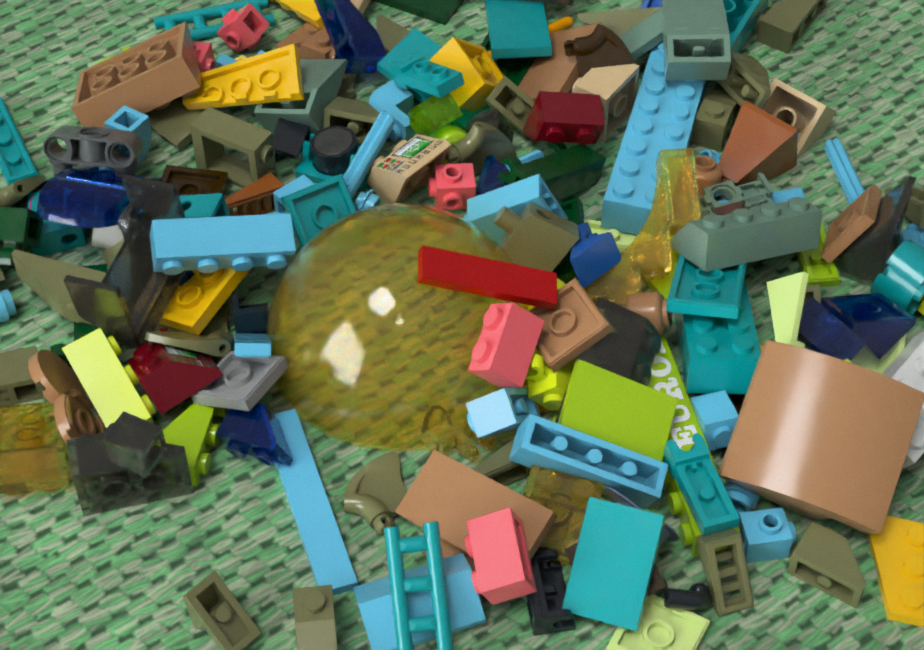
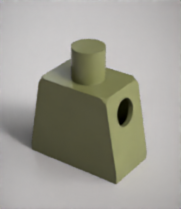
[493,203,579,272]

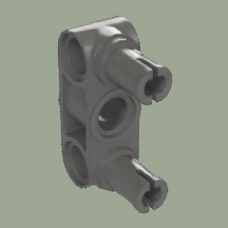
[43,125,143,198]

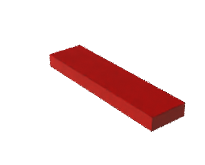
[418,245,558,310]

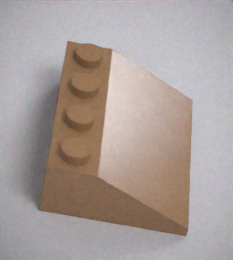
[71,21,201,128]

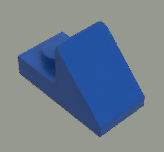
[570,222,621,288]

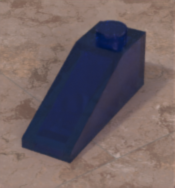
[314,0,387,74]

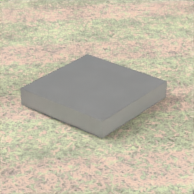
[191,351,289,411]

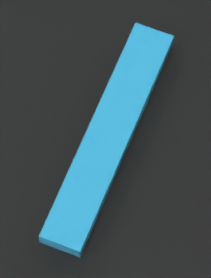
[261,409,358,596]

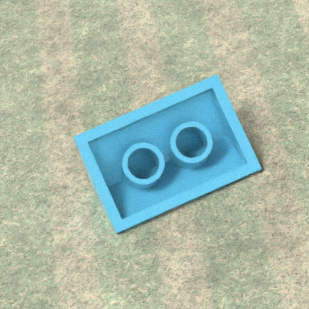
[353,552,486,650]

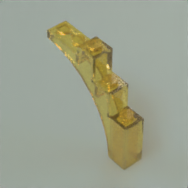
[577,148,702,318]

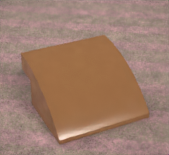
[718,340,924,534]

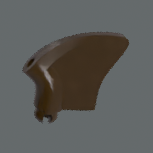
[564,24,634,78]

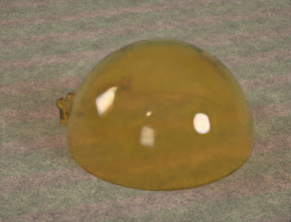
[266,203,546,462]

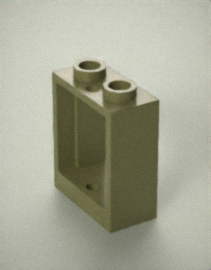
[190,106,278,188]

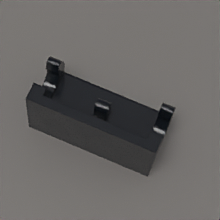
[525,549,576,636]

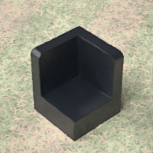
[273,118,309,160]
[231,290,271,335]

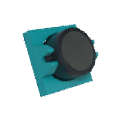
[294,126,381,183]

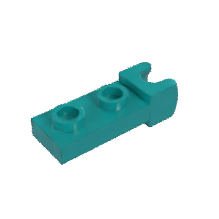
[390,51,465,98]
[664,433,740,536]

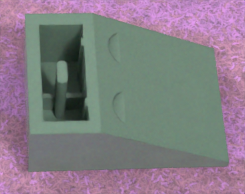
[661,0,731,81]
[254,59,348,136]

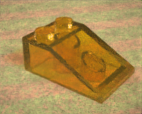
[0,402,70,496]

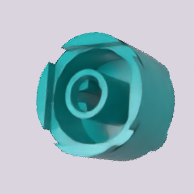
[870,239,924,320]

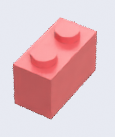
[468,302,544,388]
[464,507,537,605]

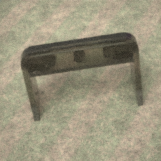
[63,175,186,349]

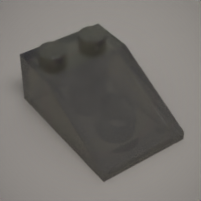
[837,176,916,286]
[66,432,194,516]

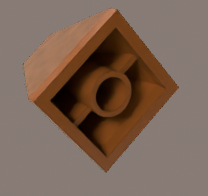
[718,101,798,186]

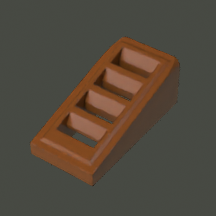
[225,172,285,216]

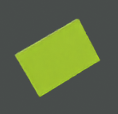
[558,359,678,462]

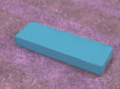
[234,333,271,358]

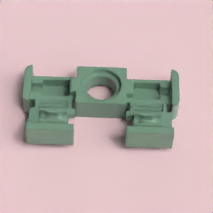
[672,173,774,226]

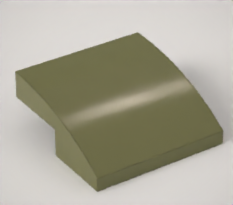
[145,96,226,152]

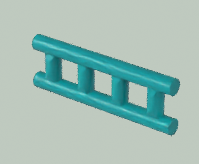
[153,0,275,41]
[384,521,454,650]

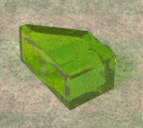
[407,93,463,136]

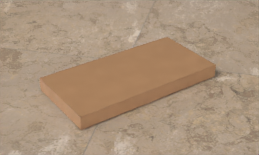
[518,22,603,101]
[395,449,557,561]

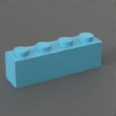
[150,213,296,275]
[509,413,668,509]

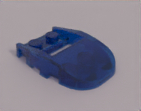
[37,167,163,228]

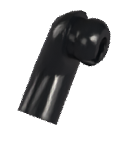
[664,583,712,611]

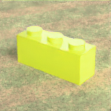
[62,328,157,446]

